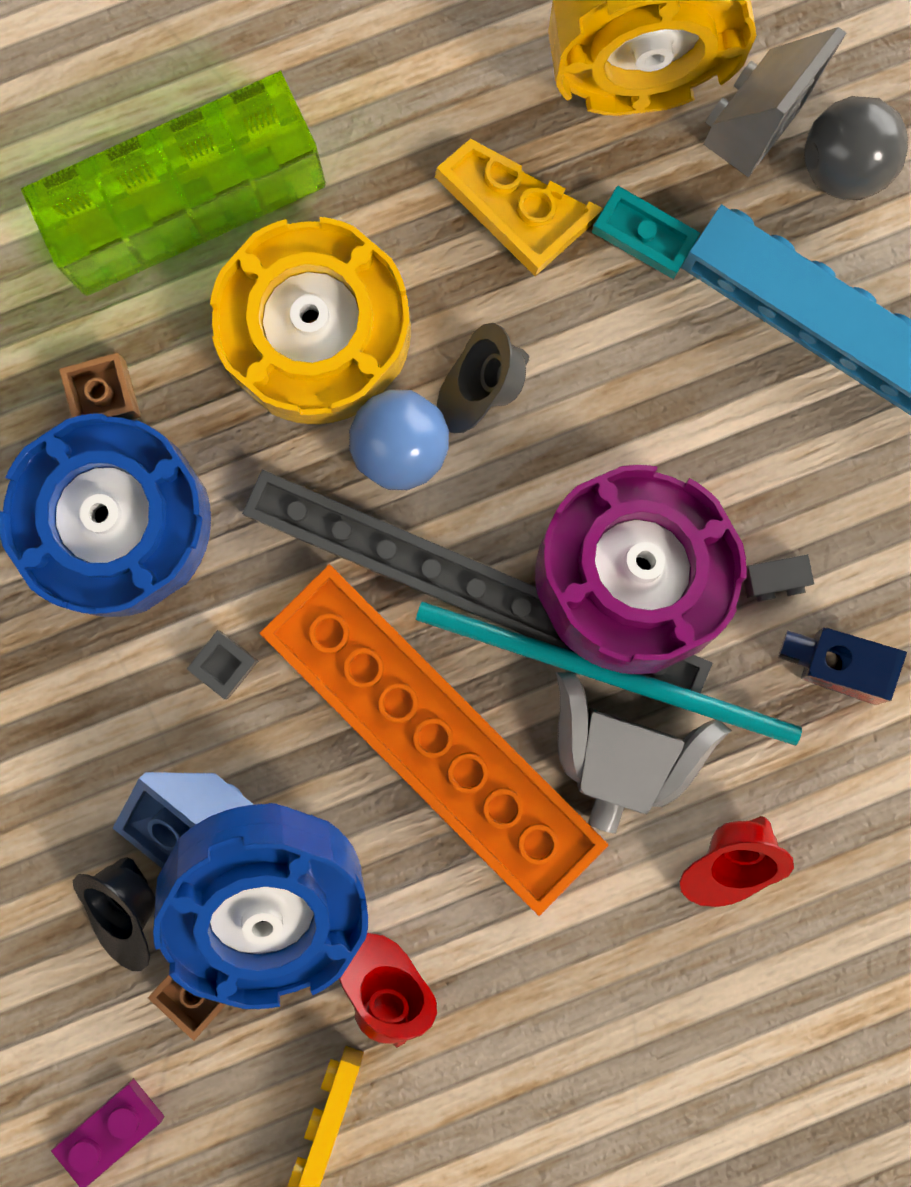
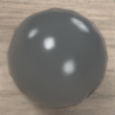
[804,96,908,200]

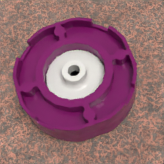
[535,465,747,674]

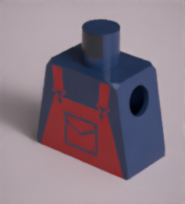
[778,627,907,705]

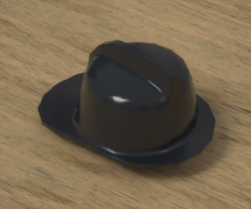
[73,857,155,971]

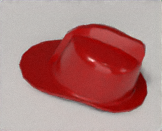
[679,816,794,907]
[339,933,437,1048]

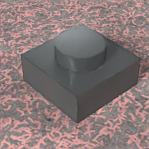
[187,630,259,700]

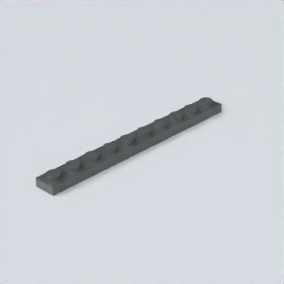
[242,470,713,693]

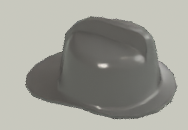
[437,323,529,433]

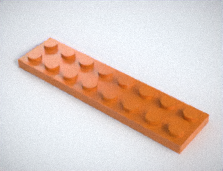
[260,564,609,916]

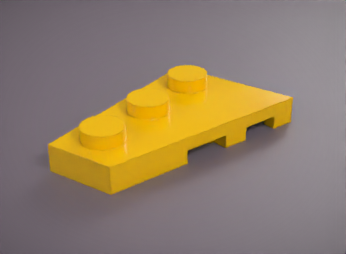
[435,138,604,276]

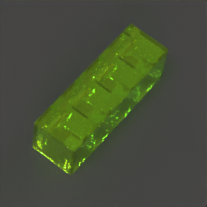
[20,70,326,296]

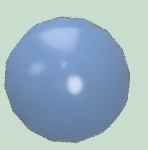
[349,390,449,490]

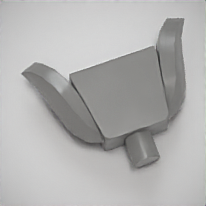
[555,671,732,834]

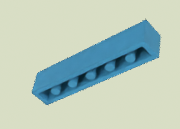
[681,204,911,415]

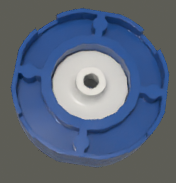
[0,414,211,617]
[153,803,368,1009]

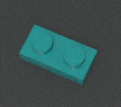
[592,185,701,280]

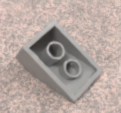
[703,27,847,178]

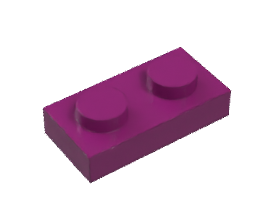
[51,1078,165,1187]

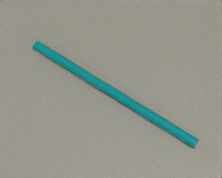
[416,602,802,746]

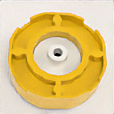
[548,0,757,116]
[210,217,411,424]

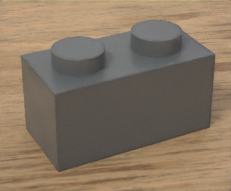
[744,555,814,602]

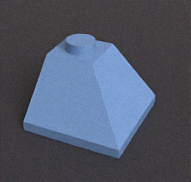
[113,772,253,868]

